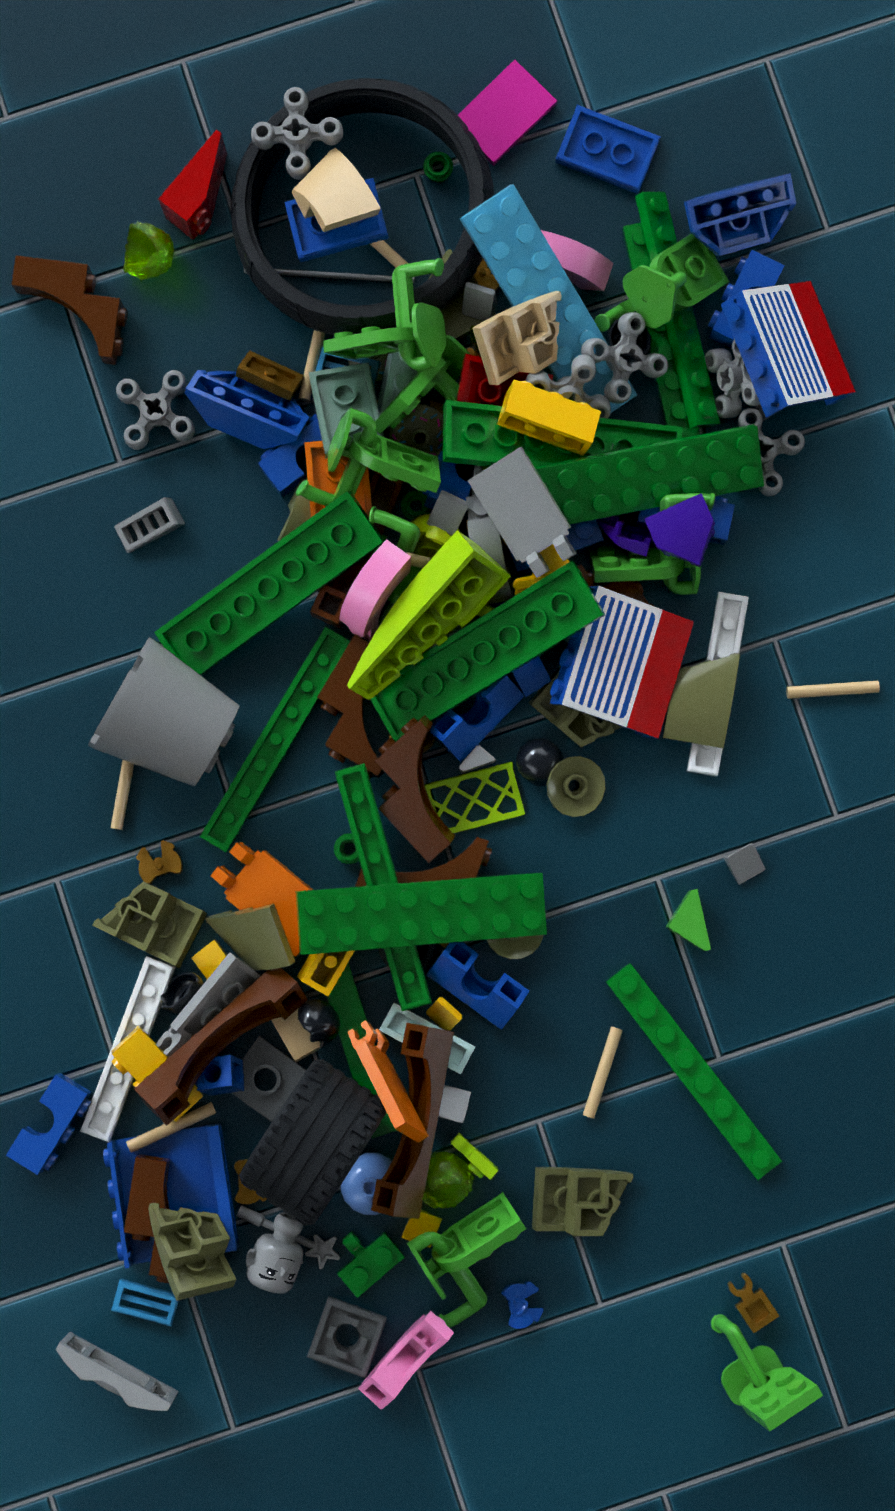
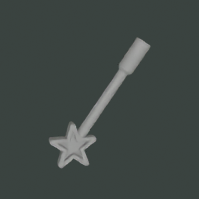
[236,1205,340,1269]

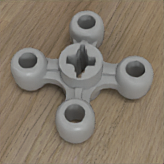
[251,87,343,180]
[581,312,668,404]
[704,339,761,419]
[526,354,611,418]
[116,370,195,450]
[738,408,805,496]

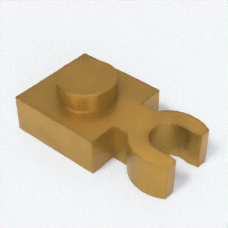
[727,1272,779,1333]

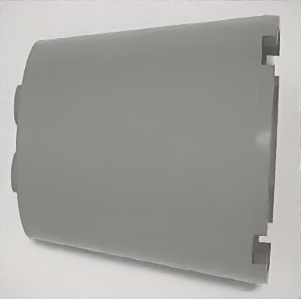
[88,637,240,786]

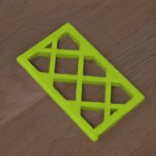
[425,762,525,834]

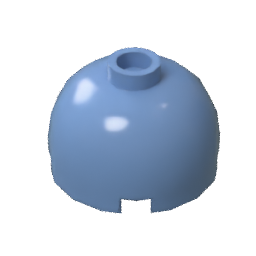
[340,1152,392,1215]

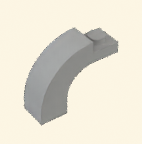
[466,496,514,604]

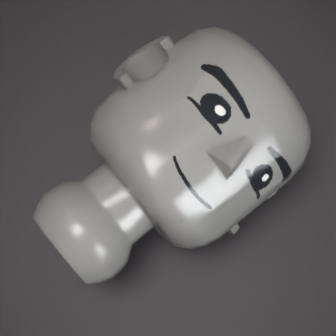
[246,1212,304,1294]

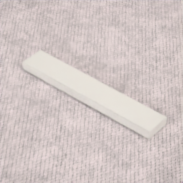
[687,592,749,777]
[80,956,176,1142]

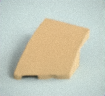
[292,148,381,232]
[472,291,562,386]

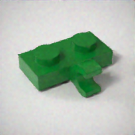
[337,1231,405,1298]

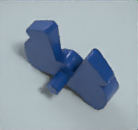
[501,1281,543,1329]

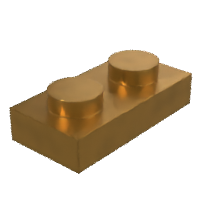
[235,350,304,401]

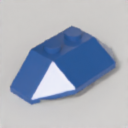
[684,173,797,256]
[185,370,309,449]

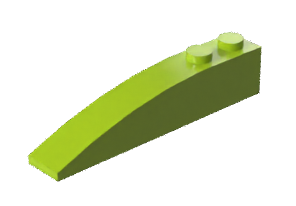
[347,530,511,700]

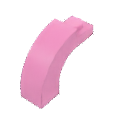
[541,230,614,291]
[339,539,411,642]
[358,1311,454,1410]

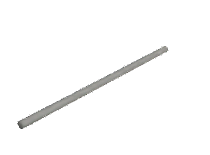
[244,268,415,283]

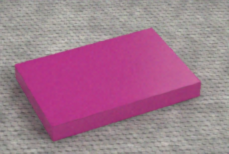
[458,60,557,166]

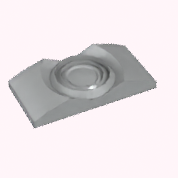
[56,1332,179,1411]

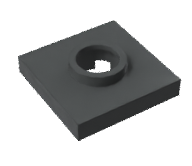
[232,1036,307,1122]
[307,1296,387,1379]

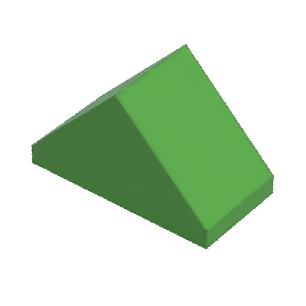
[665,889,711,951]

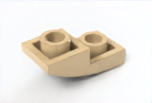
[272,1008,321,1062]

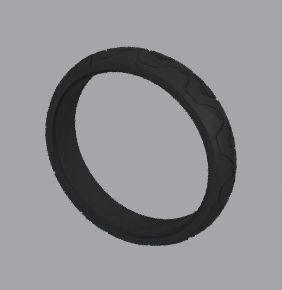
[231,78,494,335]

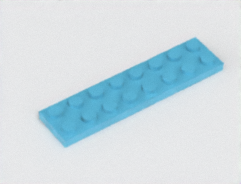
[459,184,637,413]

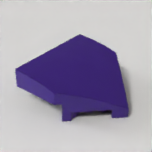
[644,493,715,567]
[596,513,653,557]

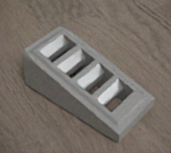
[114,497,185,553]

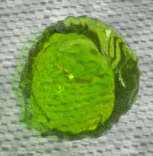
[123,221,174,280]
[423,1151,475,1209]

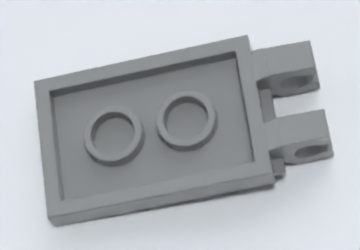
[468,447,577,578]
[156,952,261,1057]

